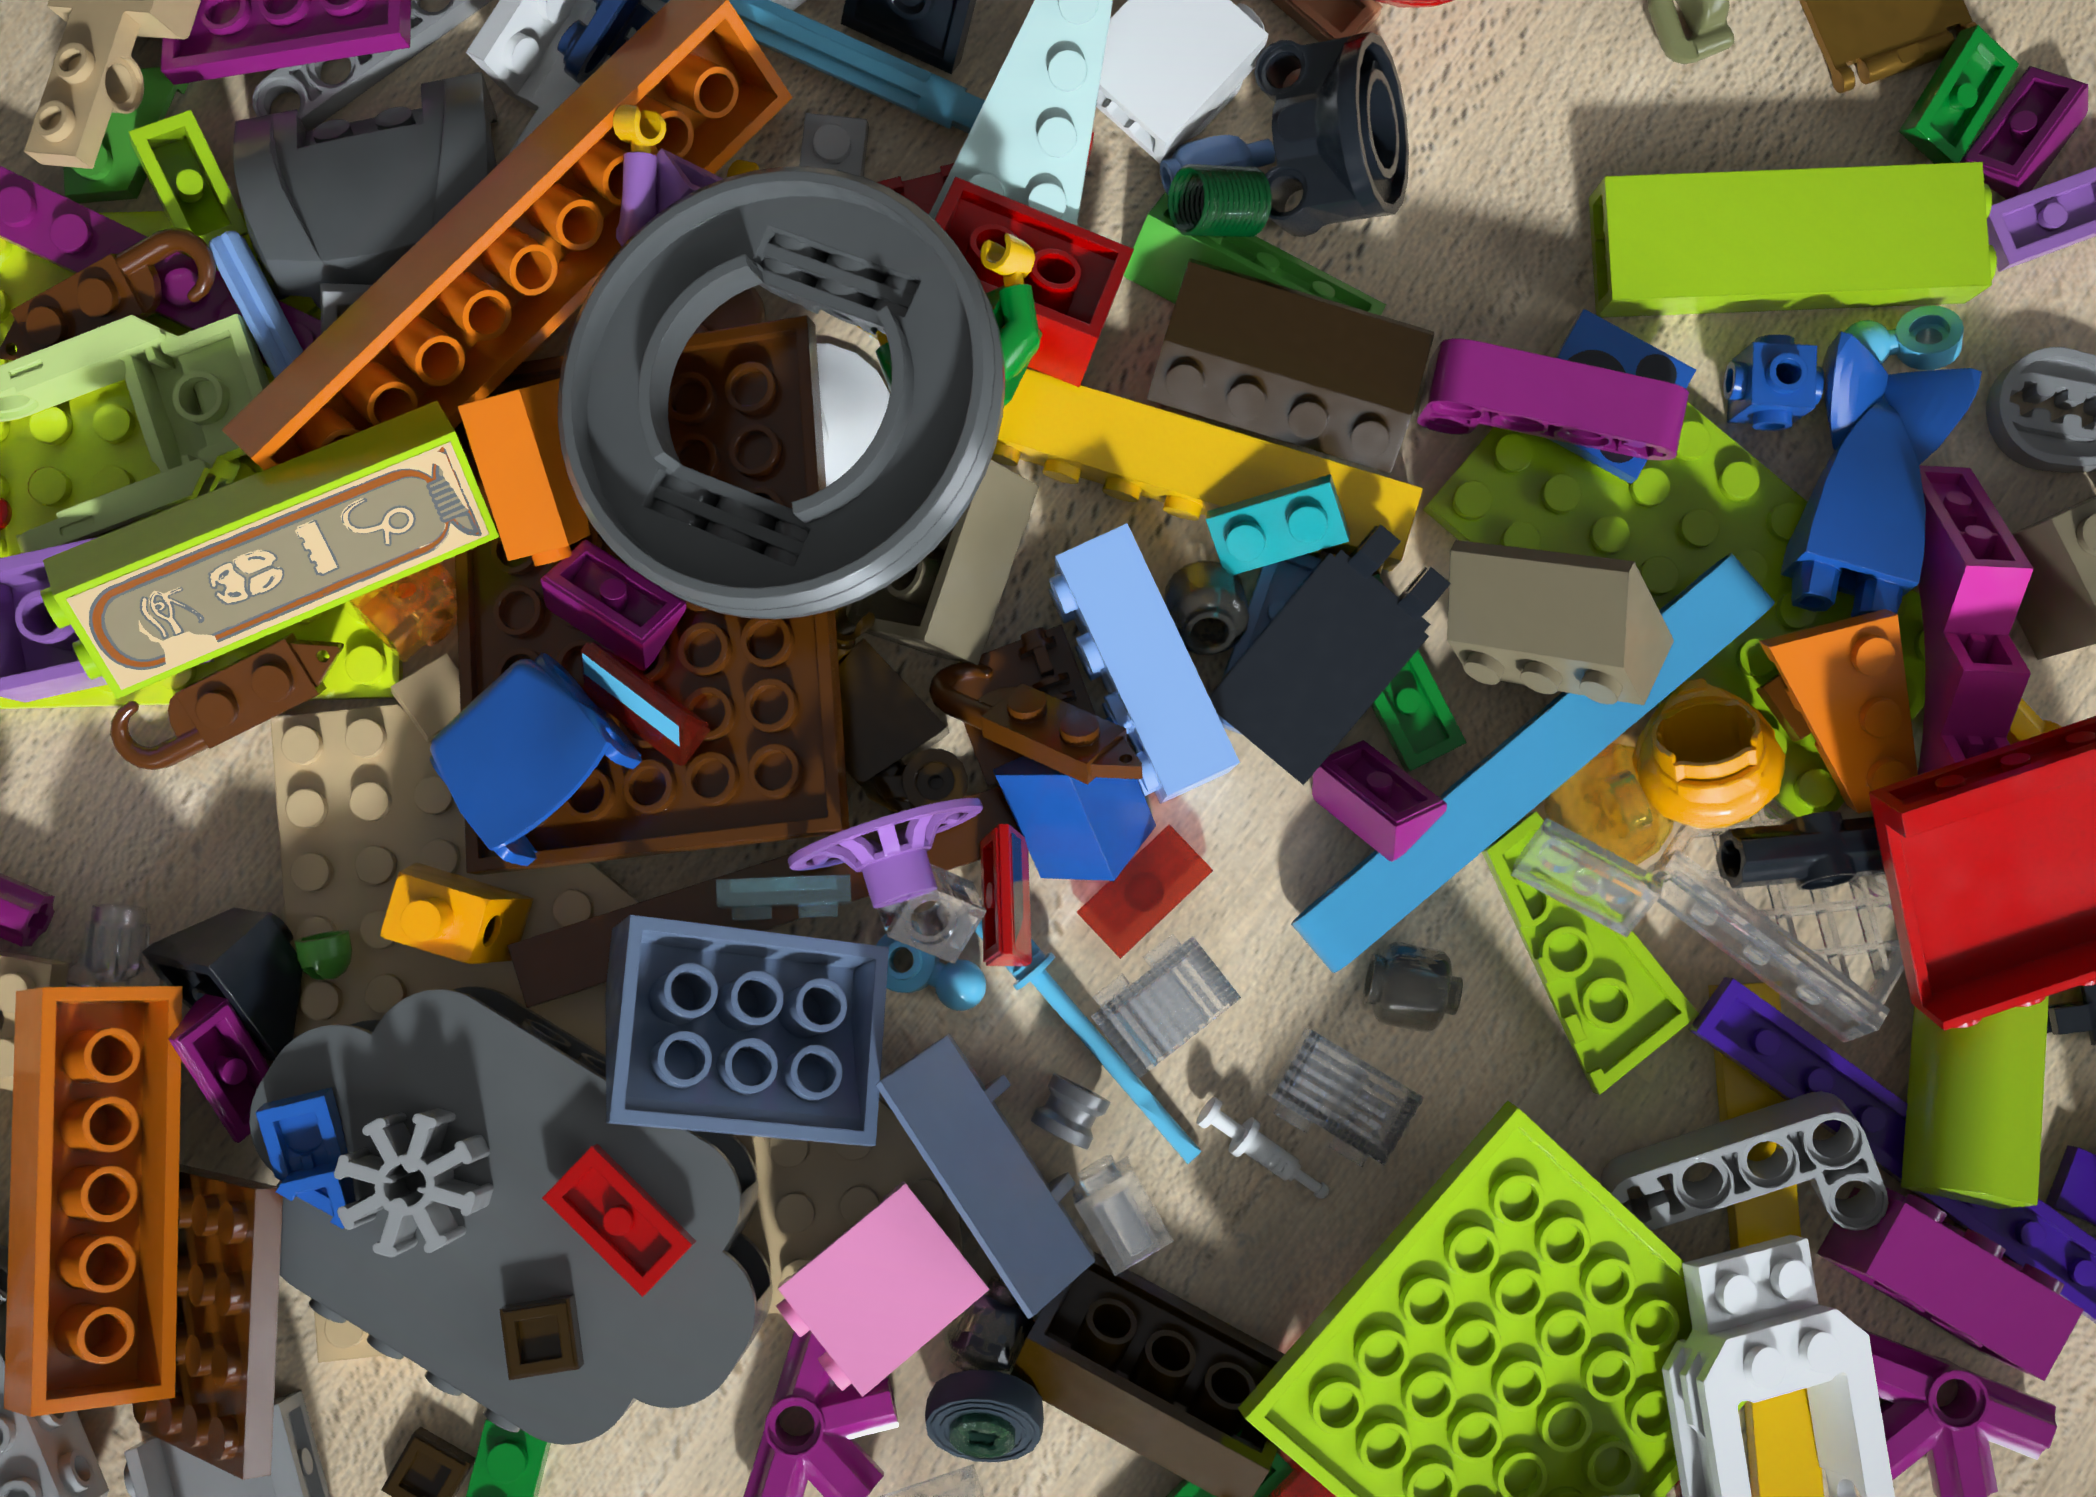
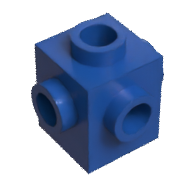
[1723,335,1825,431]

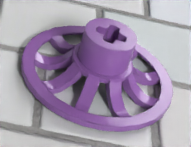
[788,798,983,908]

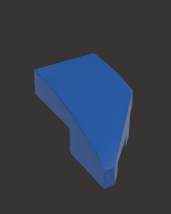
[255,1087,356,1229]

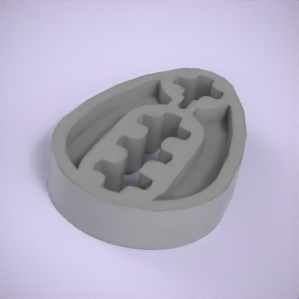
[1986,347,2096,473]

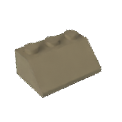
[848,460,1039,665]
[1447,540,1674,705]

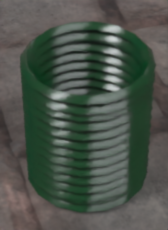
[1168,164,1272,237]

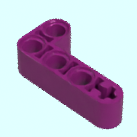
[1417,338,1689,461]

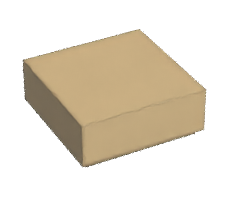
[391,653,461,743]

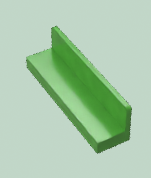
[1124,191,1386,315]

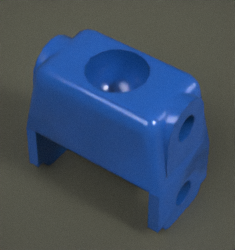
[430,653,642,866]

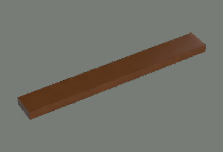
[507,786,1021,1008]

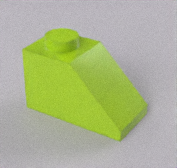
[129,110,248,256]

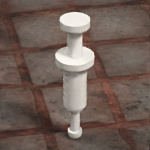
[1196,1097,1329,1199]

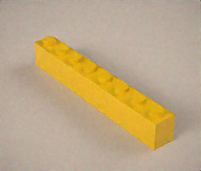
[991,369,1423,575]

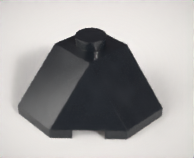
[142,907,303,1061]

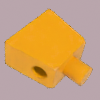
[380,863,534,964]

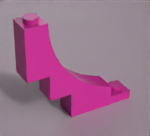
[1918,465,2034,775]

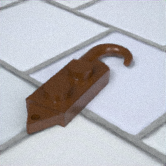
[0,227,216,360]
[110,633,344,770]
[929,662,1143,785]

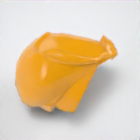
[1632,678,1786,829]

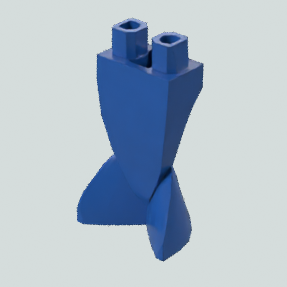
[1780,331,1982,618]

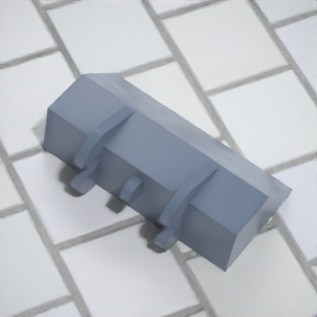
[876,1033,1095,1319]

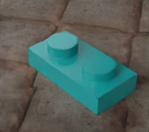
[1206,474,1350,577]

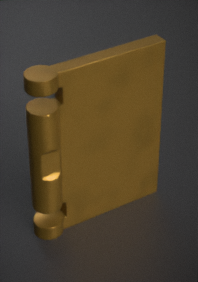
[1799,0,1978,94]

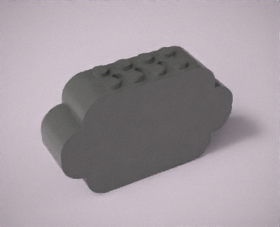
[250,986,772,1445]

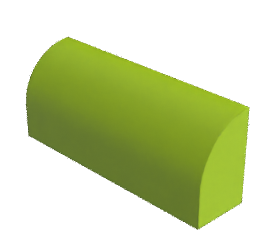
[1901,996,2049,1209]

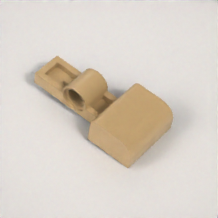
[24,0,201,169]

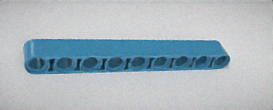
[1291,553,1775,973]

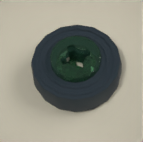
[925,1369,1044,1462]

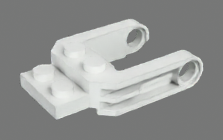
[1662,1235,1895,1497]

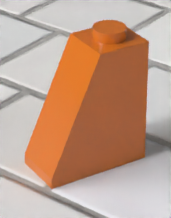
[458,378,590,566]

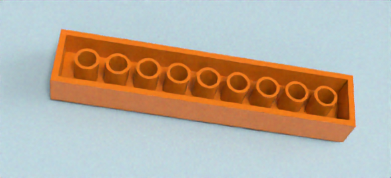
[222,0,793,470]

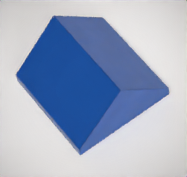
[993,717,1156,881]

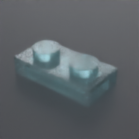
[716,875,851,921]

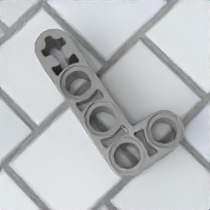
[1601,1091,1889,1231]

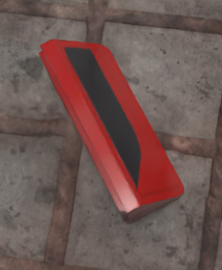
[980,824,1032,966]

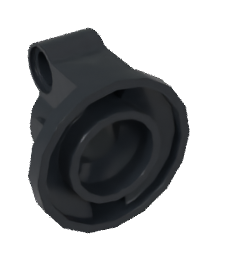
[1254,32,1409,237]

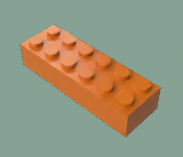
[4,986,183,1417]

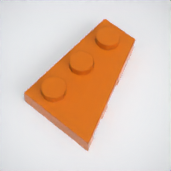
[1759,609,1918,814]

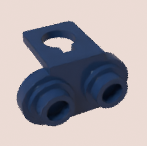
[557,0,656,84]

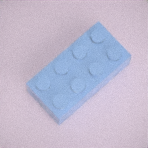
[1048,523,1240,804]

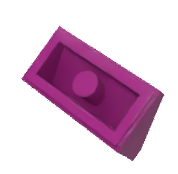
[1960,66,2088,200]
[541,539,686,671]
[1312,740,1447,862]
[168,994,270,1143]

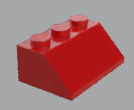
[934,176,1134,387]

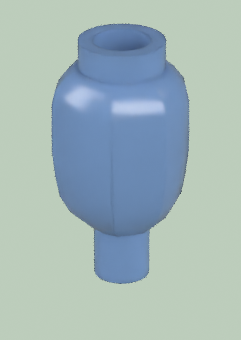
[1160,135,1275,195]

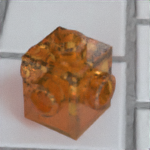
[350,563,457,663]

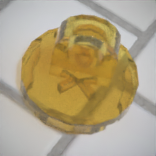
[1544,743,1674,870]

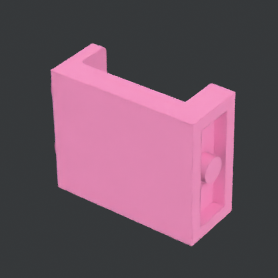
[776,1181,990,1397]

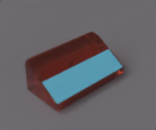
[581,642,711,766]

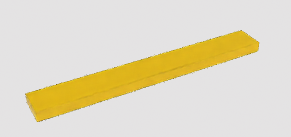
[1708,981,1824,1497]

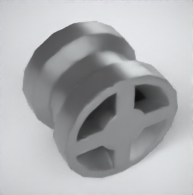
[1031,1073,1111,1150]

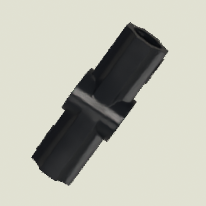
[1716,811,1885,890]

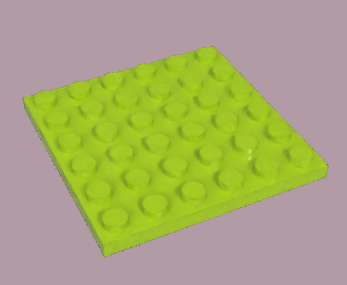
[1238,1100,1747,1497]

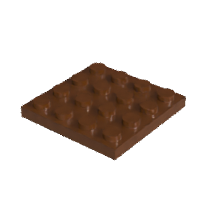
[132,1164,283,1480]

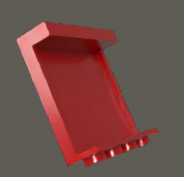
[1869,716,2096,1031]

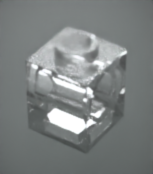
[877,864,987,964]

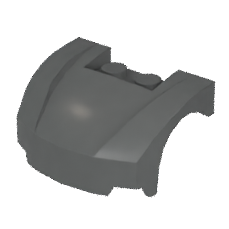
[233,72,497,309]

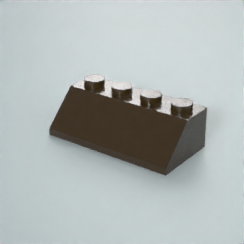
[1147,258,1434,473]
[1010,1250,1285,1497]

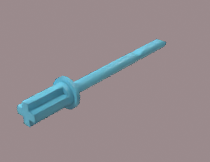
[970,914,1202,1164]

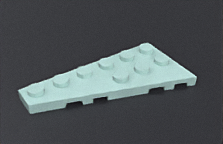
[869,0,1113,337]

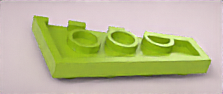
[1482,811,1700,1095]

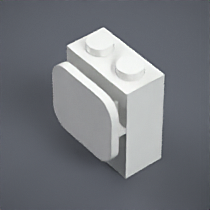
[1096,0,1269,164]

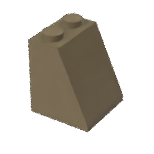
[2012,495,2096,660]

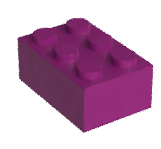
[1817,1187,2084,1381]

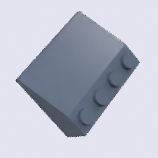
[605,915,889,1147]

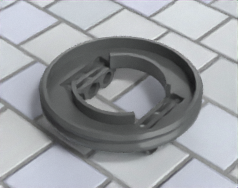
[558,166,1005,619]

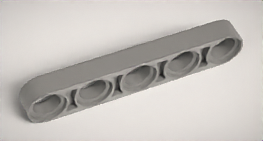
[252,0,492,131]

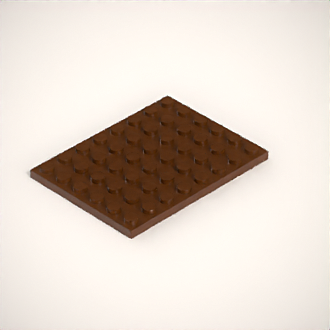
[454,315,850,875]

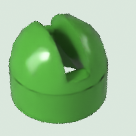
[294,930,352,980]

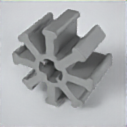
[334,1108,493,1258]

